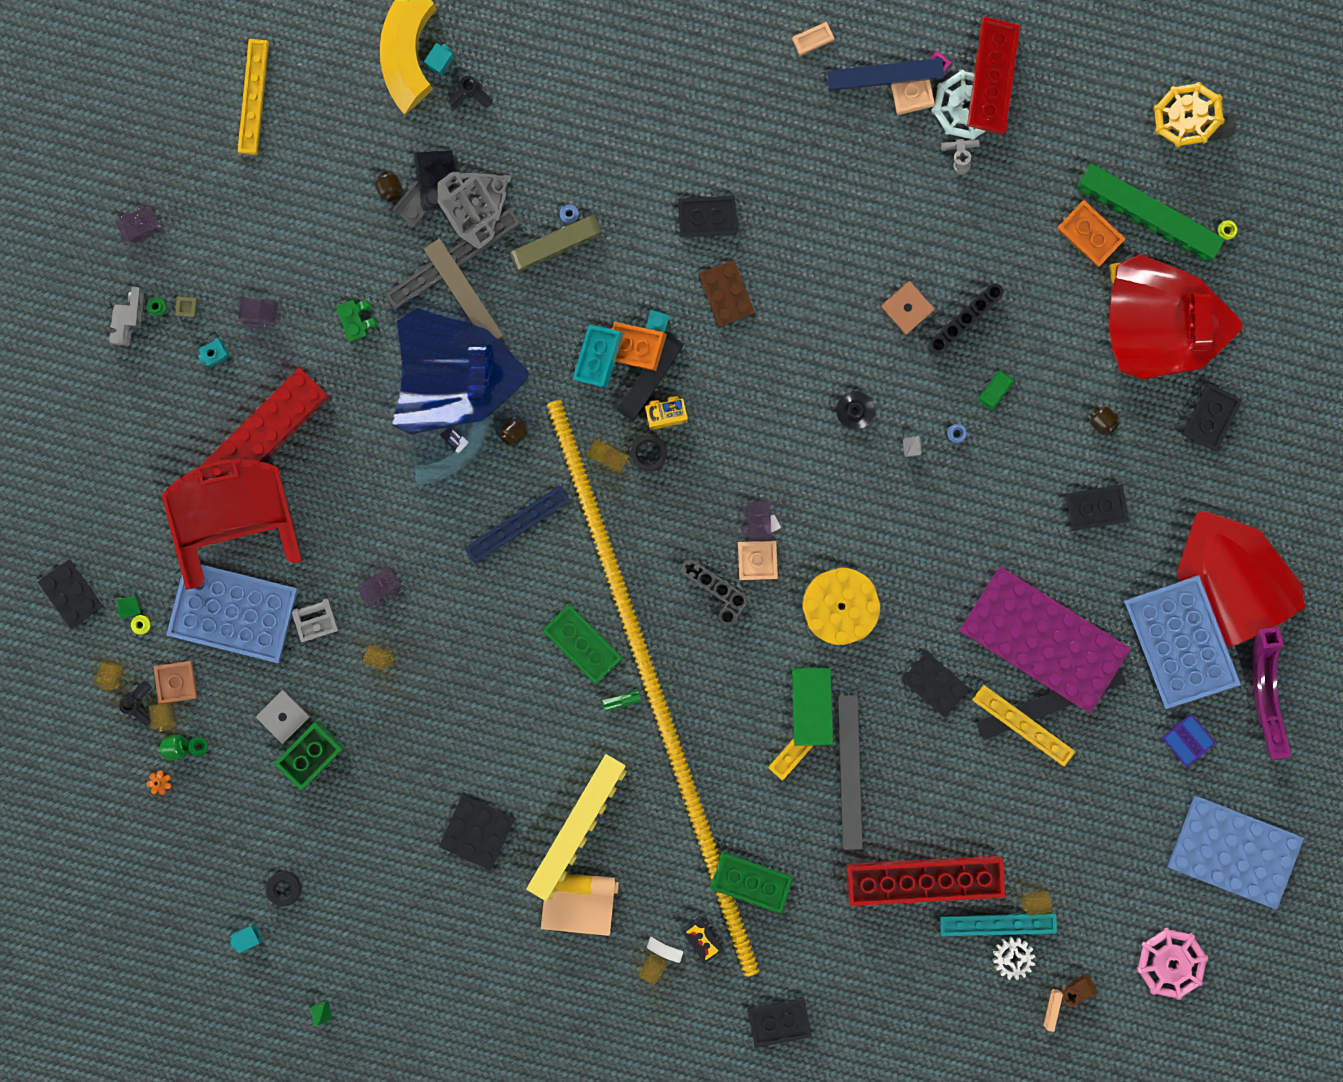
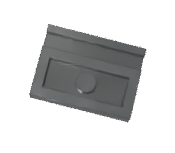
[392,180,429,228]

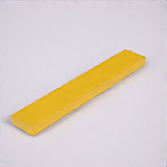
[237,39,269,155]
[972,685,1076,767]

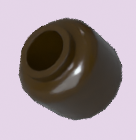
[375,172,403,202]
[1090,407,1119,435]
[499,417,527,446]

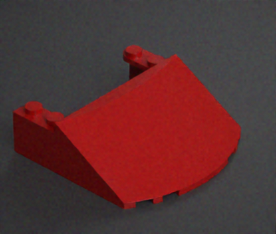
[162,459,304,590]

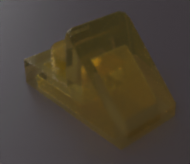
[586,439,629,473]

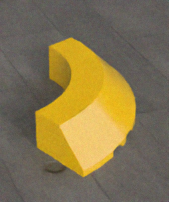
[380,0,437,115]

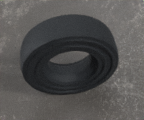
[266,871,301,907]

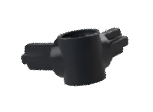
[448,75,493,109]
[119,680,154,726]

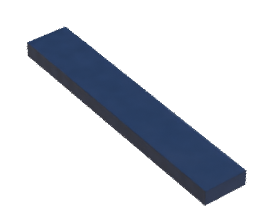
[827,58,944,91]
[465,485,571,564]

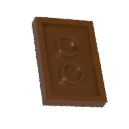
[699,260,755,327]

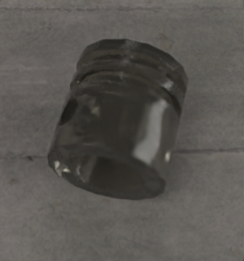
[1205,113,1236,142]

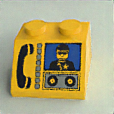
[645,396,688,430]

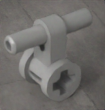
[941,139,980,174]

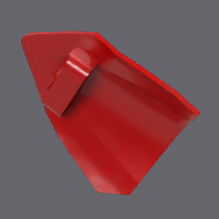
[1109,254,1243,380]
[1177,511,1305,648]

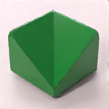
[117,596,142,618]
[310,1000,332,1027]

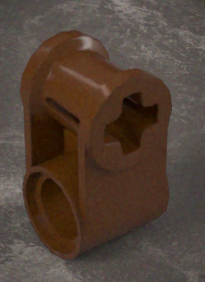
[1060,974,1098,1007]

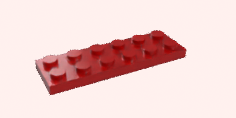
[967,16,1020,135]

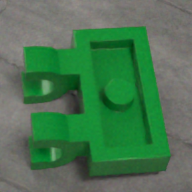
[336,300,379,343]

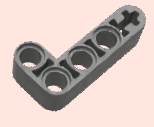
[682,560,747,625]

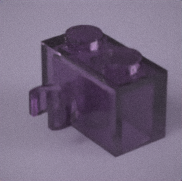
[115,205,164,245]
[238,299,281,329]
[743,501,772,541]
[356,566,403,608]

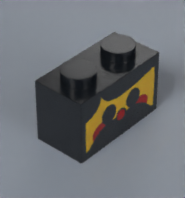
[682,915,724,964]

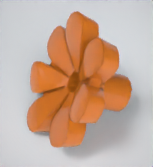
[146,770,172,795]

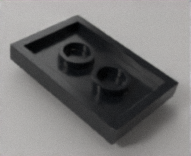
[414,150,456,211]
[678,196,737,238]
[1181,383,1242,452]
[1064,484,1129,531]
[38,560,104,629]
[901,651,970,718]
[747,998,811,1048]

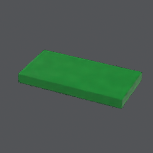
[542,604,623,685]
[792,668,833,746]
[709,852,793,914]

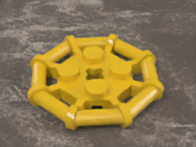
[1153,82,1225,148]

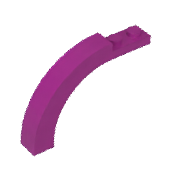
[1252,627,1291,761]

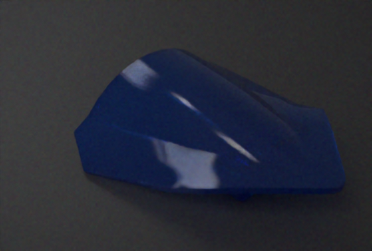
[392,308,529,434]

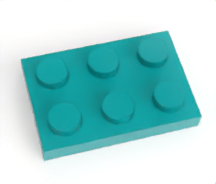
[573,325,624,388]

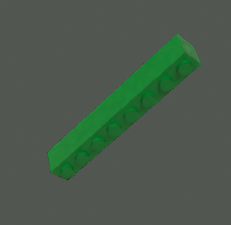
[1076,163,1225,262]

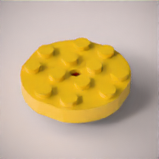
[802,568,880,645]

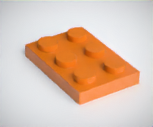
[1056,200,1125,267]
[612,322,667,371]

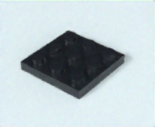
[439,794,516,871]

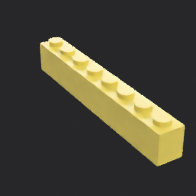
[526,754,627,901]

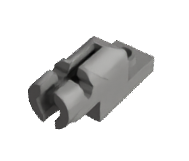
[109,287,145,346]

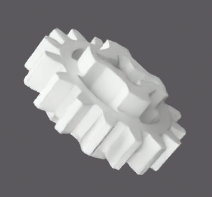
[992,937,1035,980]

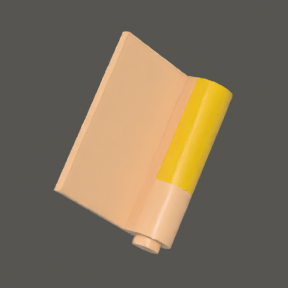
[541,873,619,936]

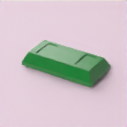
[977,369,1015,411]

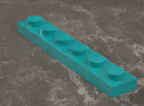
[940,913,1057,936]

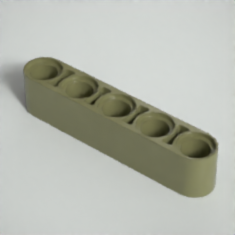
[510,215,602,272]

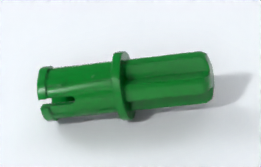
[602,690,641,711]

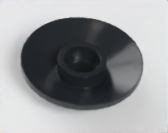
[836,391,875,429]

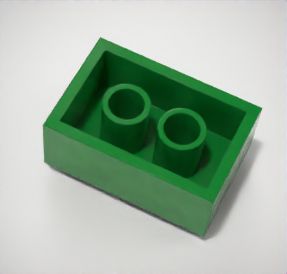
[274,721,346,791]

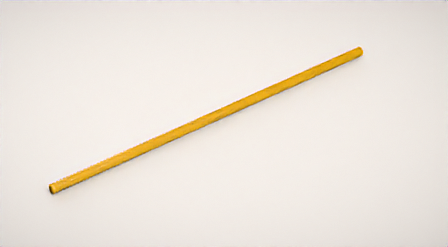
[546,400,760,977]

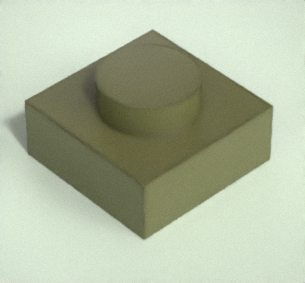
[175,296,198,318]

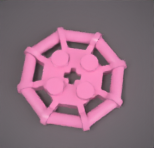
[1136,928,1209,1000]

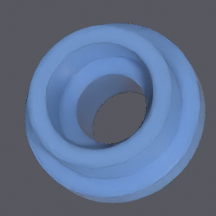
[560,204,579,224]
[947,424,967,443]

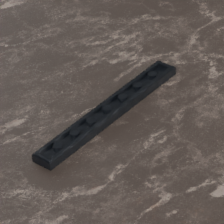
[976,668,1126,740]

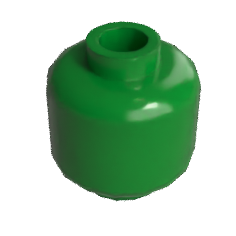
[159,735,189,761]

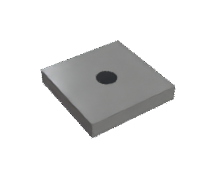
[256,690,311,744]

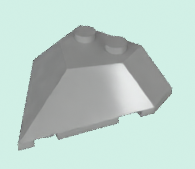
[438,172,512,249]

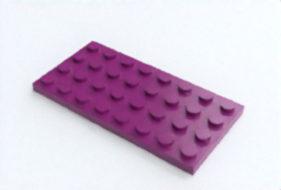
[959,566,1131,714]

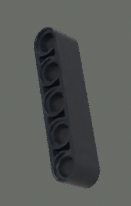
[928,283,1004,355]
[617,333,684,422]

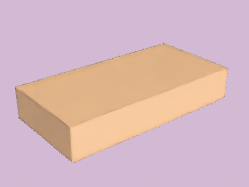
[792,22,834,56]
[1043,989,1063,1032]

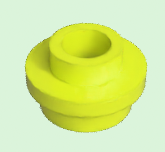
[1217,220,1237,240]
[131,615,151,635]

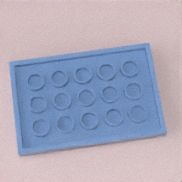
[167,564,298,663]
[1124,575,1241,709]
[1167,796,1304,910]

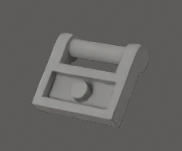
[292,598,339,643]

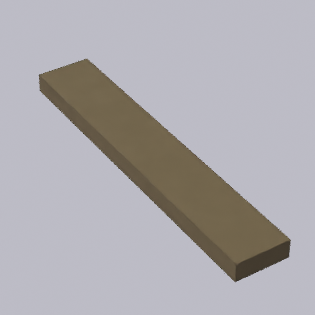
[424,238,503,346]

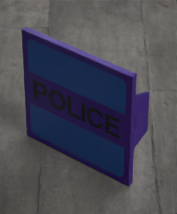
[1162,713,1216,768]

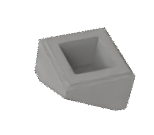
[903,436,922,458]

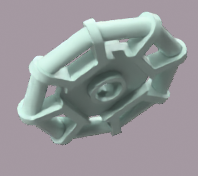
[931,69,986,140]

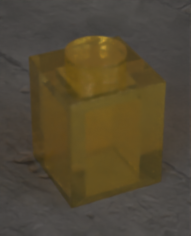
[362,644,394,671]
[95,661,124,692]
[149,703,176,732]
[1021,890,1053,916]
[638,952,667,986]

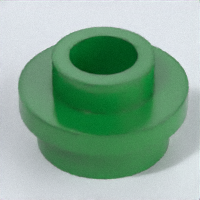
[147,297,166,317]
[188,737,208,757]

